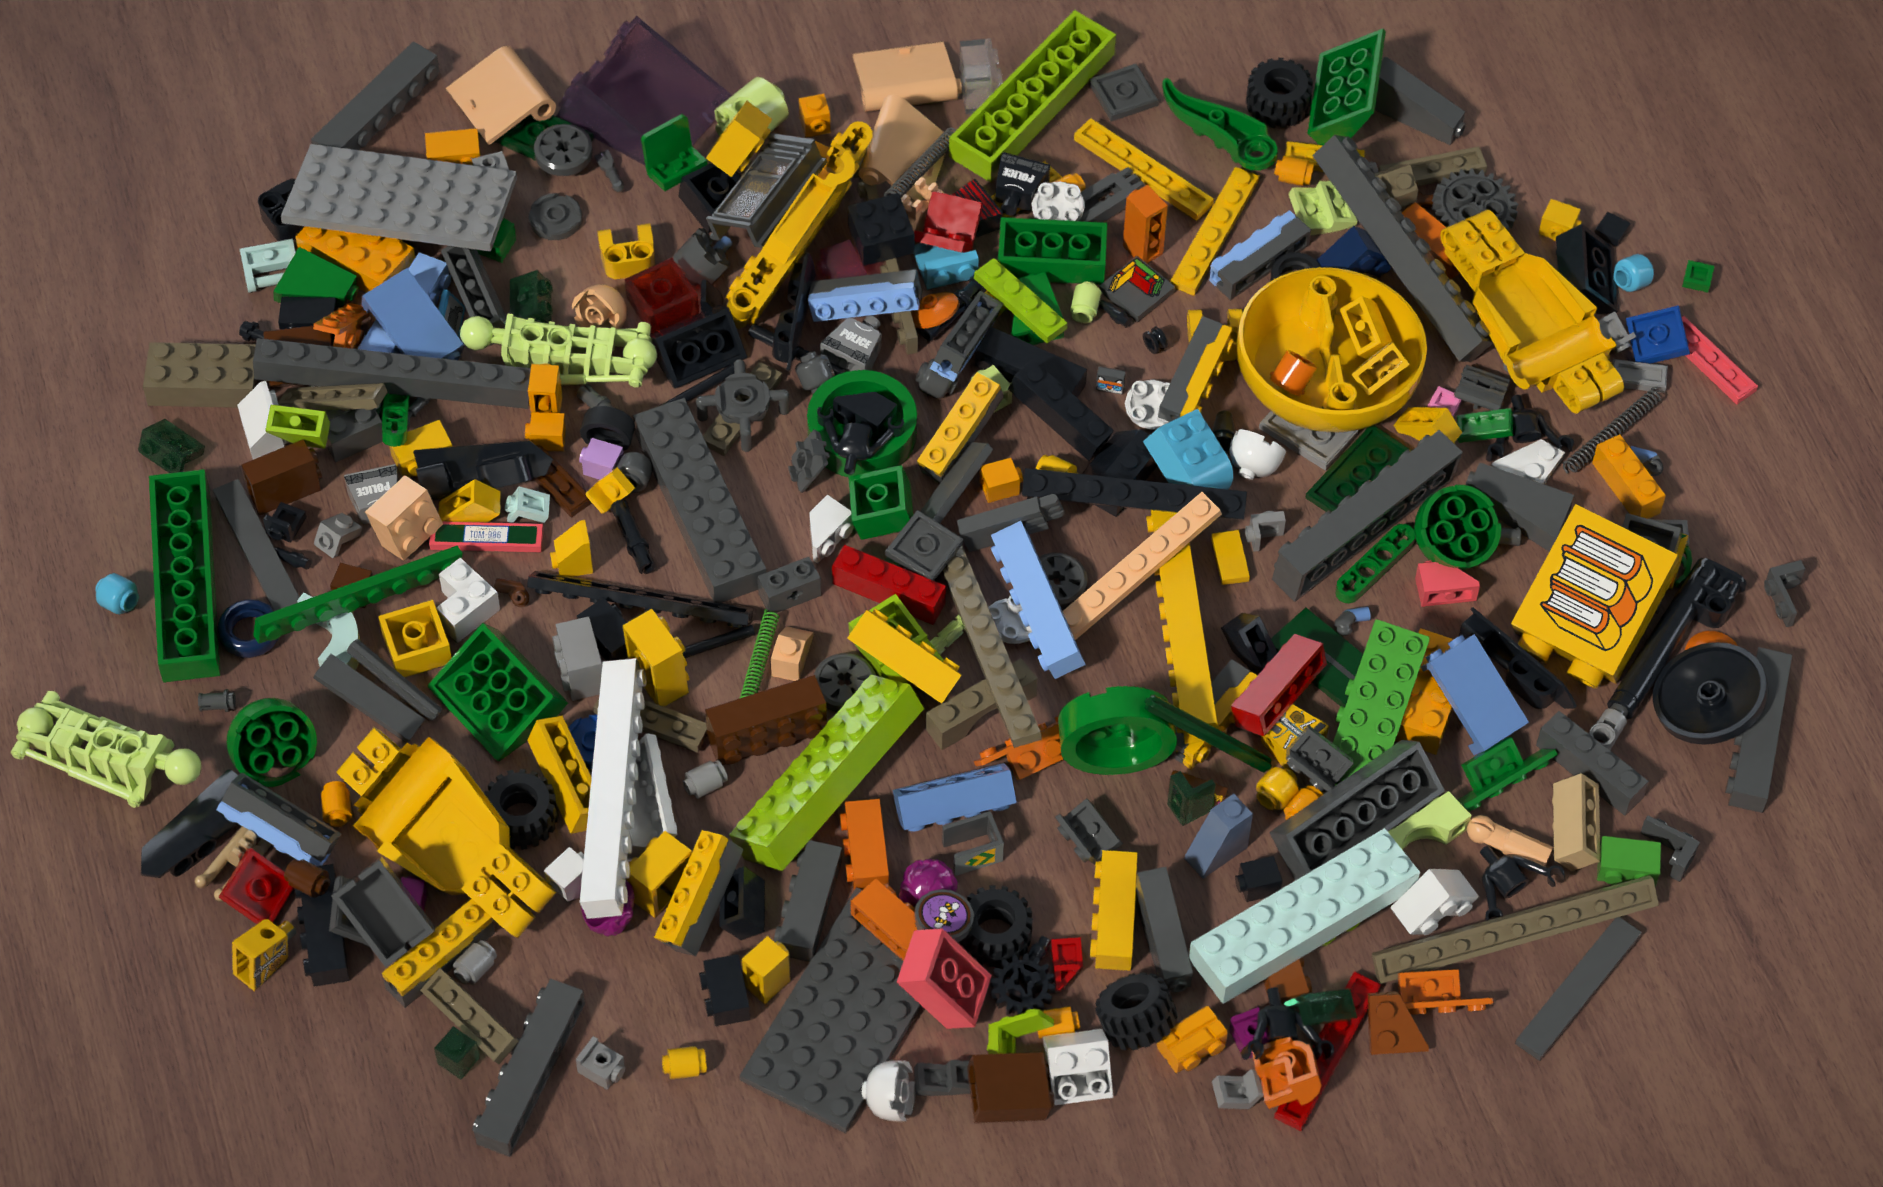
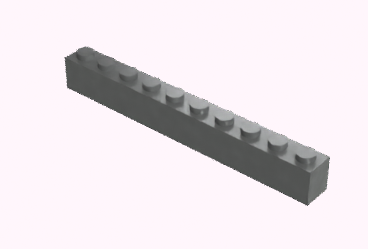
[1312,135,1493,362]
[253,338,531,409]

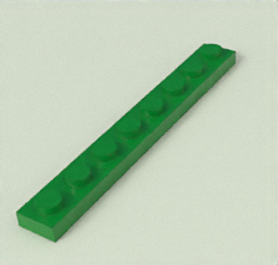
[253,546,463,644]

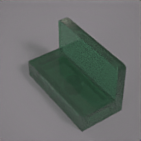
[1167,771,1216,826]
[1284,989,1357,1027]

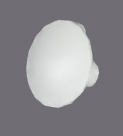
[1032,181,1085,221]
[1125,380,1170,430]
[988,596,1032,644]

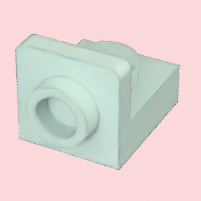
[505,486,550,523]

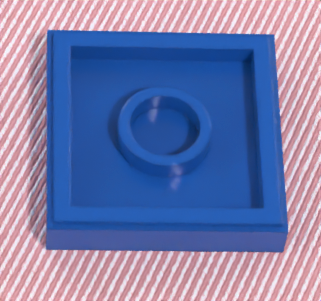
[1626,305,1690,364]

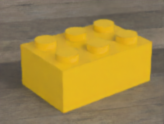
[622,609,690,707]

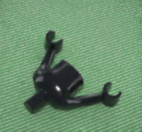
[1486,395,1574,462]
[817,407,904,475]
[1480,845,1565,921]
[1241,987,1334,1060]

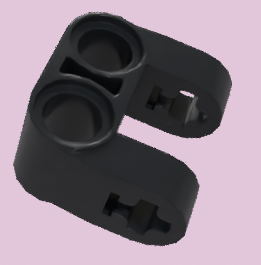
[258,179,305,241]

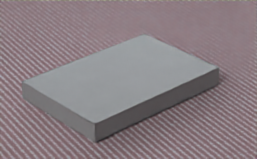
[1259,411,1358,471]

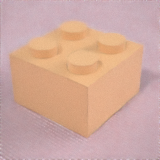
[365,475,443,561]

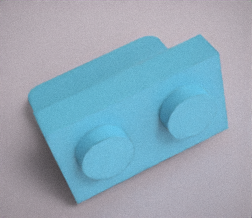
[914,243,979,290]

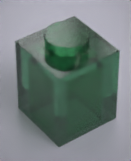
[434,1026,480,1080]

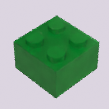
[848,465,913,540]

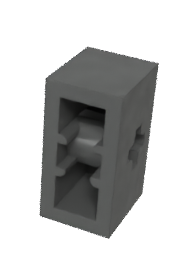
[757,557,821,615]

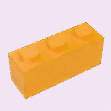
[1592,434,1666,519]

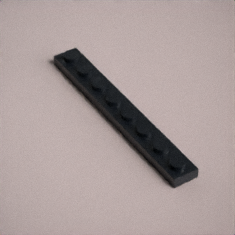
[1022,468,1247,520]
[527,571,754,628]

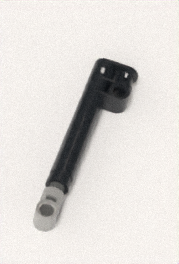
[1589,558,1747,751]

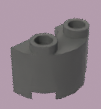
[673,228,728,286]

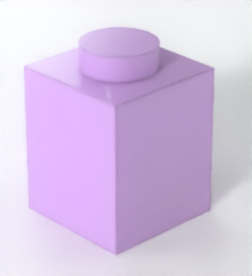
[579,438,623,480]

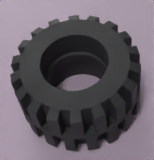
[1246,58,1313,128]
[484,769,558,850]
[960,885,1033,967]
[1095,972,1178,1050]

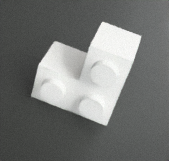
[436,558,500,643]
[1390,869,1479,935]

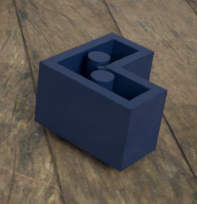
[1317,225,1391,277]

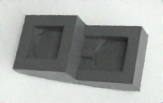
[914,1060,970,1096]

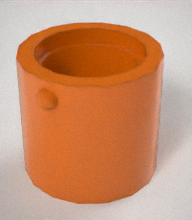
[1270,350,1317,396]

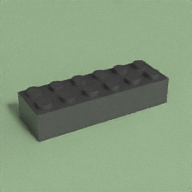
[1269,740,1445,881]

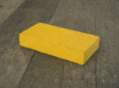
[1211,530,1250,585]

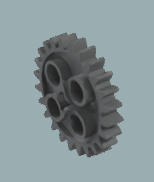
[1431,168,1518,231]

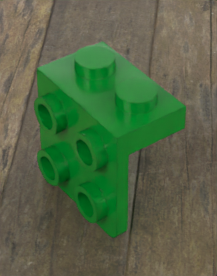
[641,114,708,192]

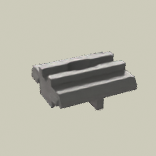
[1454,365,1510,410]
[788,430,830,493]

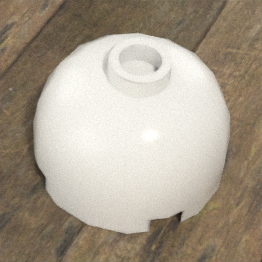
[1229,429,1286,480]
[862,1060,915,1122]

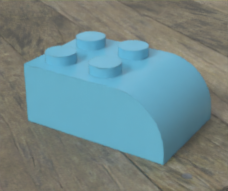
[1143,409,1233,490]

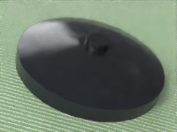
[1653,642,1769,745]

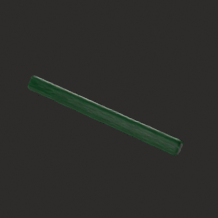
[1144,695,1272,773]

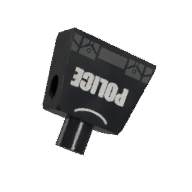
[995,152,1050,216]

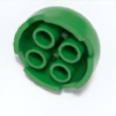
[1414,485,1501,570]
[226,698,317,787]

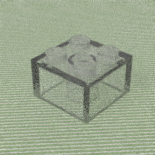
[959,38,1002,114]

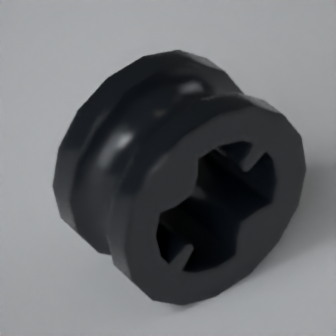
[1143,327,1168,354]

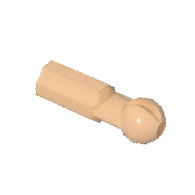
[1467,815,1554,867]

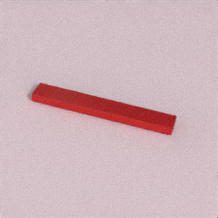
[1274,971,1381,1131]

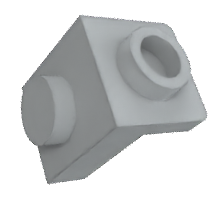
[1598,312,1636,354]
[1245,511,1286,552]
[314,513,362,558]
[1212,1069,1263,1109]

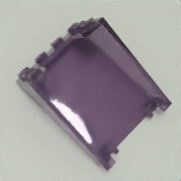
[556,16,732,165]

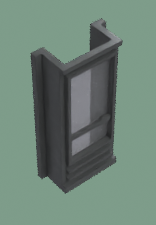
[706,133,827,248]

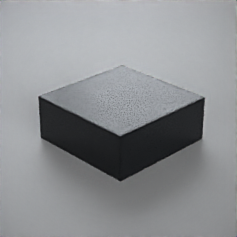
[1594,212,1631,247]

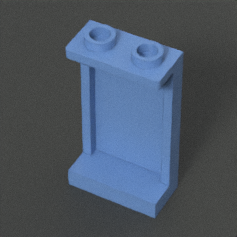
[361,268,464,360]
[1421,634,1529,755]

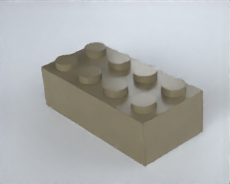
[143,342,261,408]

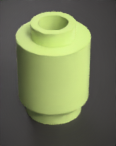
[1070,282,1101,323]

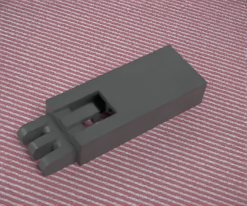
[1079,167,1146,222]
[957,494,1065,552]

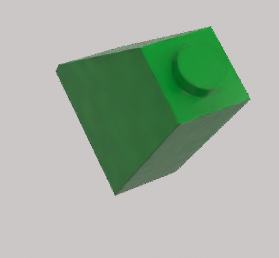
[273,247,359,307]
[1012,272,1064,345]

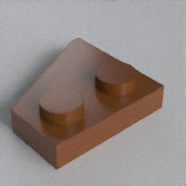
[1368,992,1429,1055]

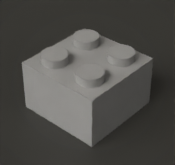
[552,617,602,701]

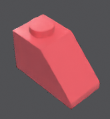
[1415,561,1480,607]

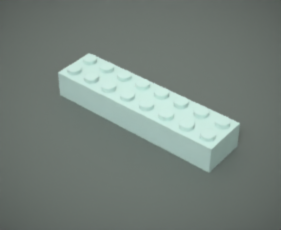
[1189,828,1420,1004]

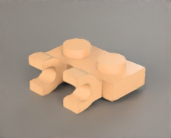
[901,177,944,243]

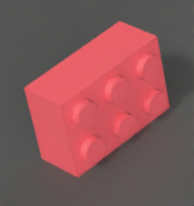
[897,928,992,1029]

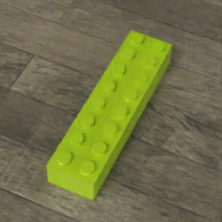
[949,10,1116,183]
[729,675,924,871]

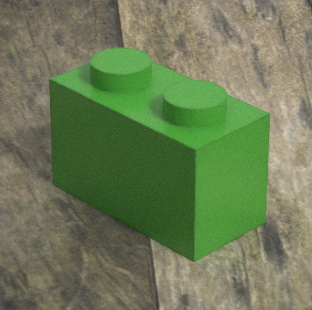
[1597,836,1661,887]

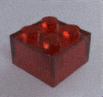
[625,257,699,334]

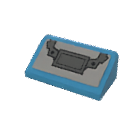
[438,289,465,337]

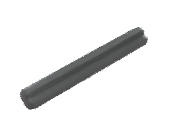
[347,639,442,721]

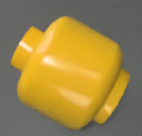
[1256,767,1299,810]

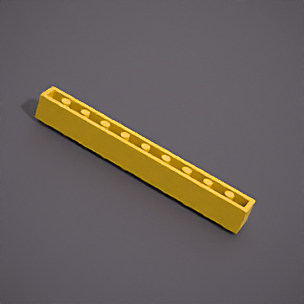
[1146,510,1218,744]

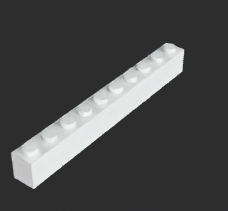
[580,658,647,919]

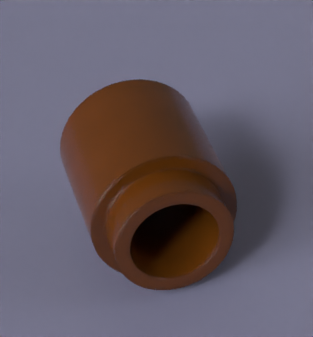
[284,859,330,898]

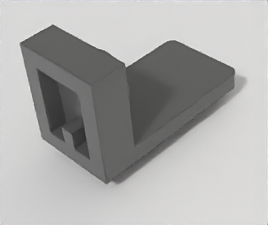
[1764,560,1805,627]
[1641,816,1700,882]

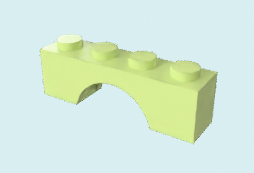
[1388,791,1472,850]

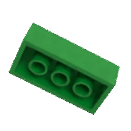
[998,217,1107,285]

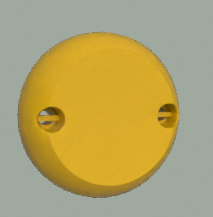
[1237,267,1427,433]

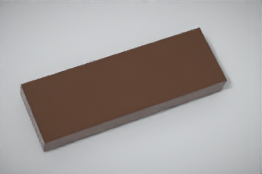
[533,446,592,518]

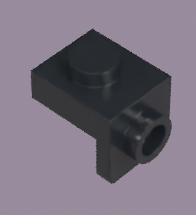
[263,502,307,543]

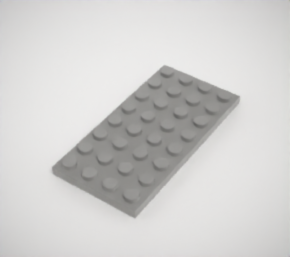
[281,144,517,251]

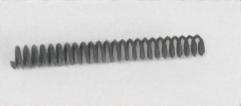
[884,128,956,198]
[1563,387,1661,474]

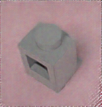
[576,1036,625,1090]

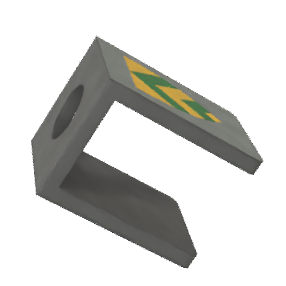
[942,811,1004,876]

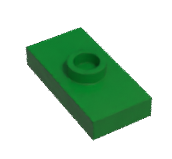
[1457,408,1513,443]

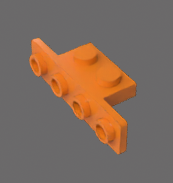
[313,303,369,349]
[974,715,1063,780]
[1398,969,1493,1015]

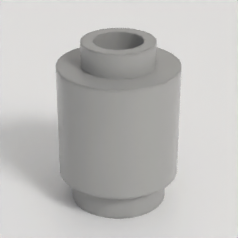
[683,760,728,799]
[453,940,497,984]

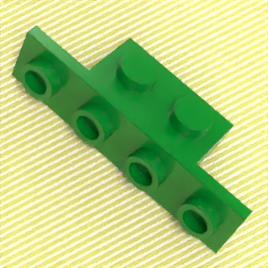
[1458,737,1557,812]

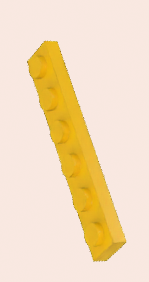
[1074,118,1214,221]
[1170,167,1259,296]

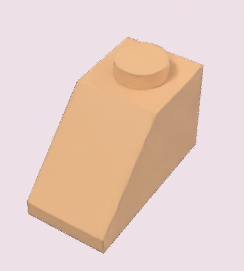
[771,626,814,681]

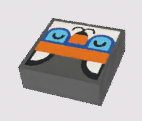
[1096,367,1126,395]

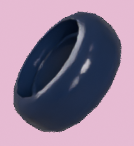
[217,599,279,658]

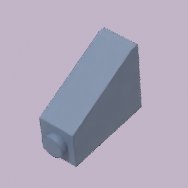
[1184,794,1253,879]

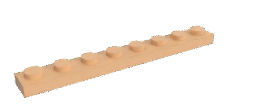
[1063,492,1222,640]

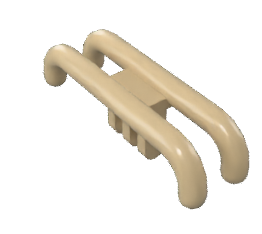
[195,826,272,902]

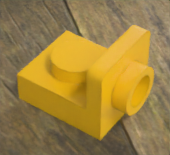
[585,467,635,514]

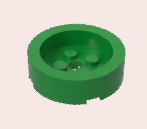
[807,370,917,477]
[1058,686,1177,775]

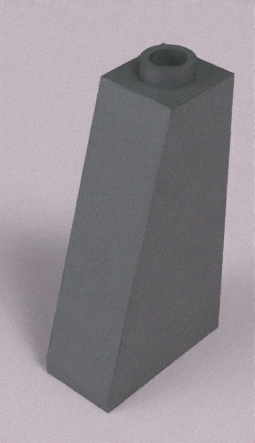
[1375,57,1466,145]
[1466,462,1574,552]
[1135,867,1193,993]

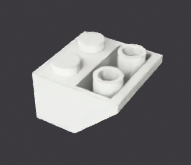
[237,381,289,459]
[1043,1029,1113,1105]

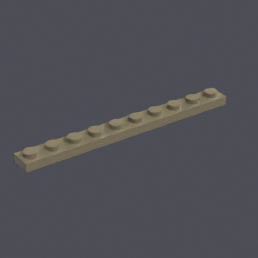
[850,146,918,355]
[941,545,1042,748]
[1371,875,1659,984]

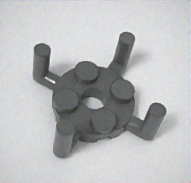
[696,359,790,452]

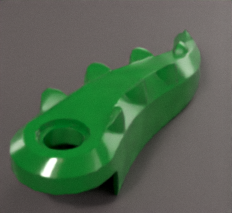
[1162,78,1278,171]

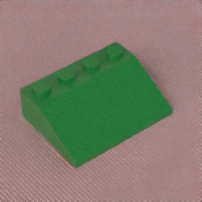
[1307,28,1386,145]
[427,623,568,762]

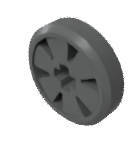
[534,124,593,176]
[1039,552,1088,610]
[814,653,875,712]

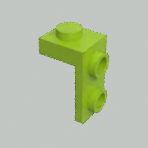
[987,1009,1054,1054]

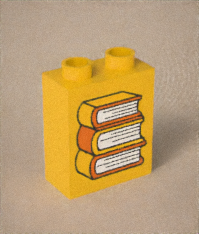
[1511,504,1680,689]

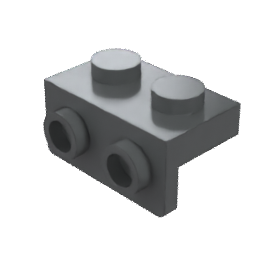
[1286,725,1354,791]
[1055,798,1123,865]

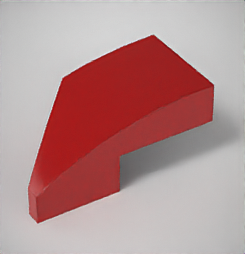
[1051,937,1083,992]

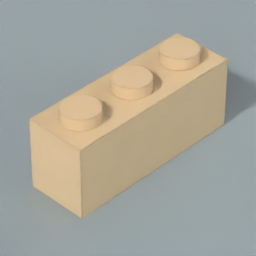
[1552,773,1600,871]

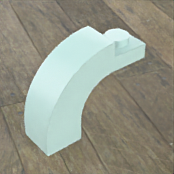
[297,592,360,670]

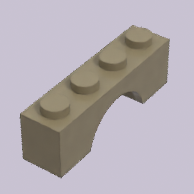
[926,658,1038,750]

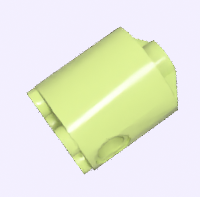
[714,77,789,136]

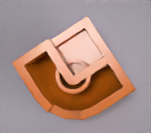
[1252,1037,1321,1109]

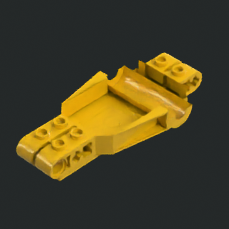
[726,121,873,329]
[1440,210,1624,414]
[336,727,557,938]

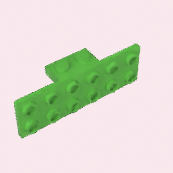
[1333,620,1430,786]

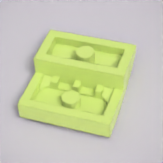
[1288,181,1358,235]

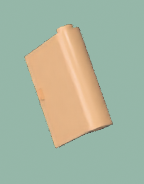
[852,42,962,112]
[446,46,556,145]
[859,95,949,203]

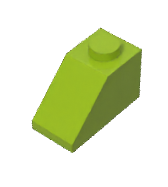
[265,405,330,449]

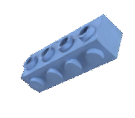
[893,763,1017,832]

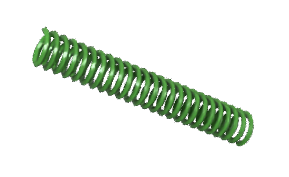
[740,609,780,698]

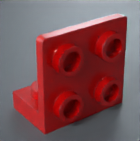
[914,191,983,253]

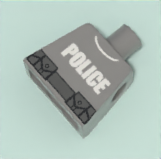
[820,315,881,372]
[344,464,399,524]

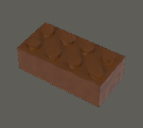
[705,675,827,765]

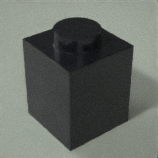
[1235,856,1282,902]

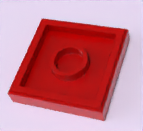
[218,848,294,924]

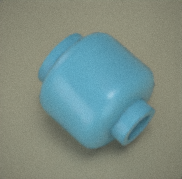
[1614,254,1654,292]
[95,573,139,615]

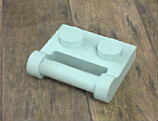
[240,239,295,293]

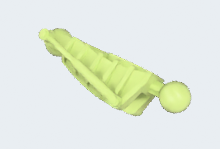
[460,314,657,387]
[11,691,202,808]

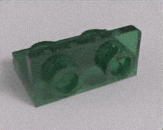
[509,270,553,324]
[138,419,205,473]

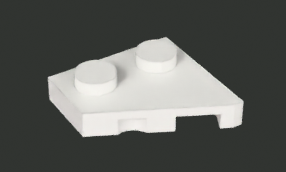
[1491,439,1565,484]

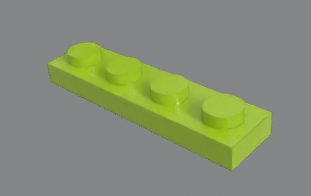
[974,258,1067,344]

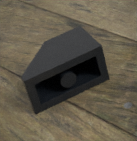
[1221,613,1278,676]

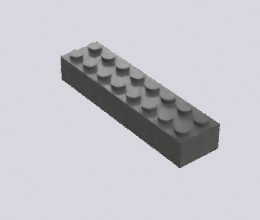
[633,398,766,603]
[1272,430,1463,602]

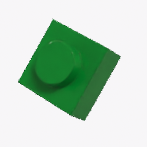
[1682,260,1714,293]

